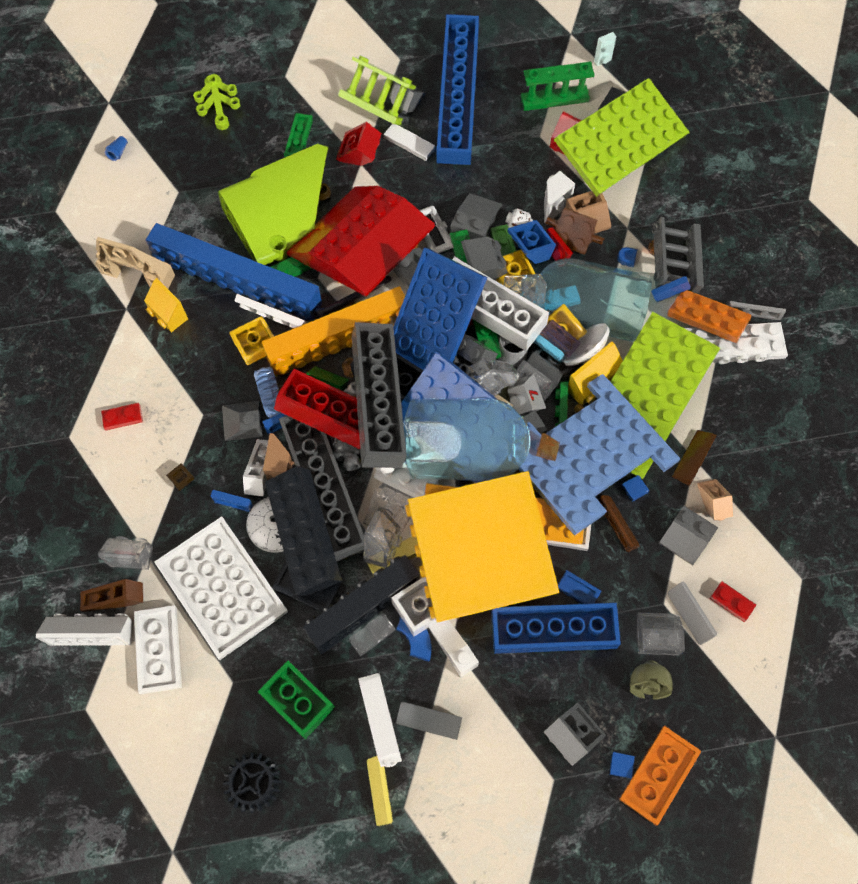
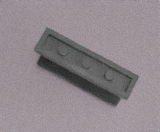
[652,217,704,293]

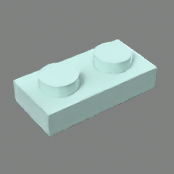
[594,32,616,66]

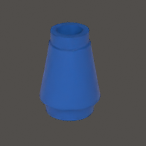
[105,136,128,161]

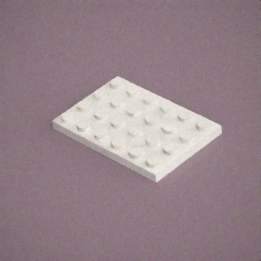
[154,517,288,660]

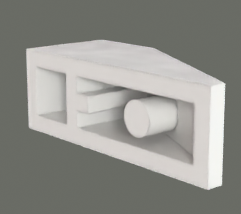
[243,439,268,496]
[429,620,479,677]

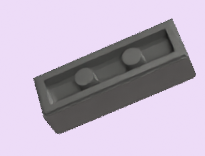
[396,701,462,740]

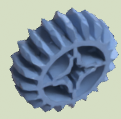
[254,367,281,418]

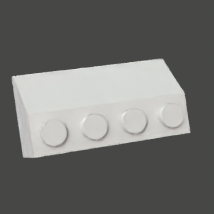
[36,614,134,646]

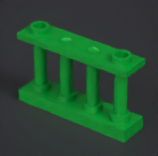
[521,61,595,111]

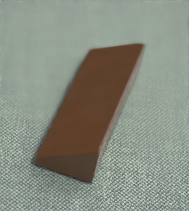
[672,430,717,486]
[599,495,640,552]

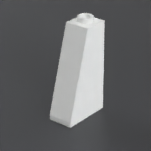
[358,673,402,767]

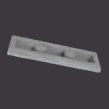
[726,301,786,320]
[667,581,717,645]

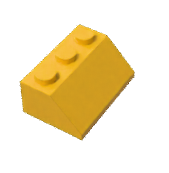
[568,341,623,406]

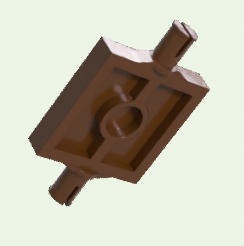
[545,208,605,255]

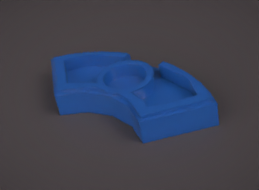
[397,617,432,662]

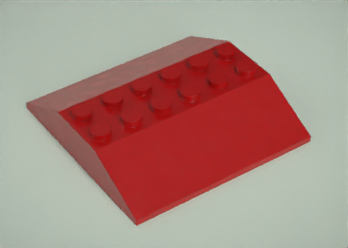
[286,185,435,296]

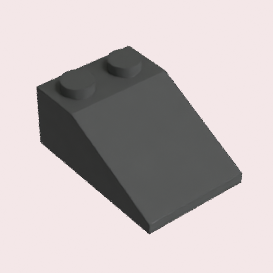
[451,193,502,239]

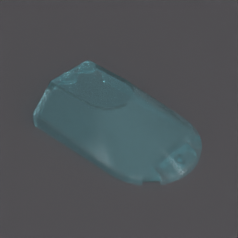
[535,259,652,342]
[403,399,530,481]

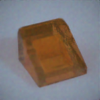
[536,433,560,461]

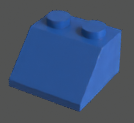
[507,220,556,264]

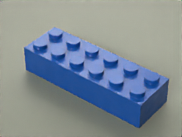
[491,603,621,654]

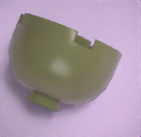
[630,661,673,699]

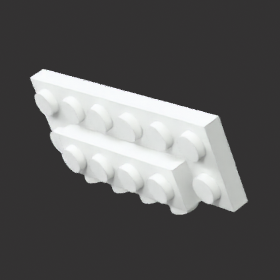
[685,322,788,364]

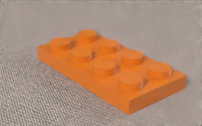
[667,290,752,343]
[619,726,701,826]

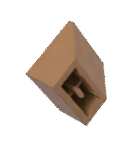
[565,191,611,233]

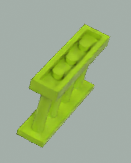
[338,55,416,125]

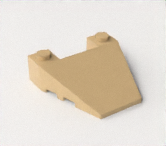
[96,237,175,289]

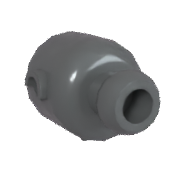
[327,435,361,471]

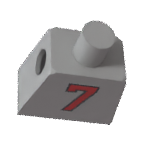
[507,374,546,415]

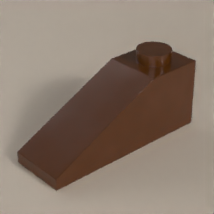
[80,579,143,612]

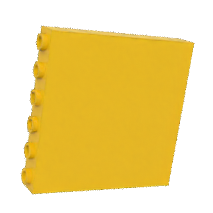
[405,471,559,623]

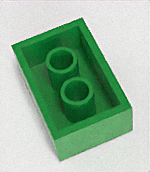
[258,661,335,739]

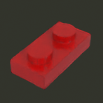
[546,227,573,267]
[101,403,143,431]
[709,581,756,622]

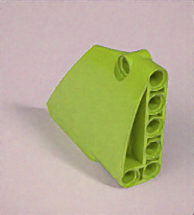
[218,144,328,265]

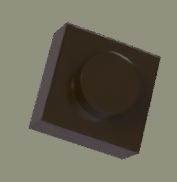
[166,463,195,491]

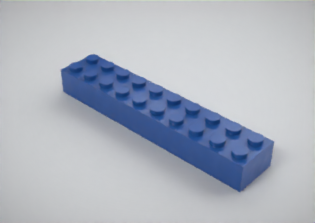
[437,15,479,165]
[146,223,322,321]

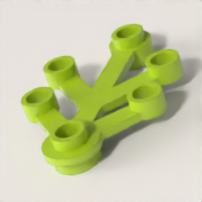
[193,74,240,130]

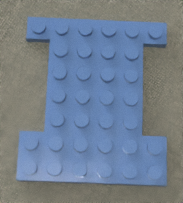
[508,374,680,536]

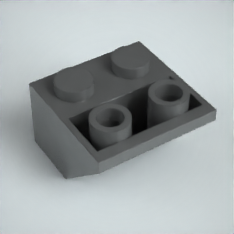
[453,334,498,380]

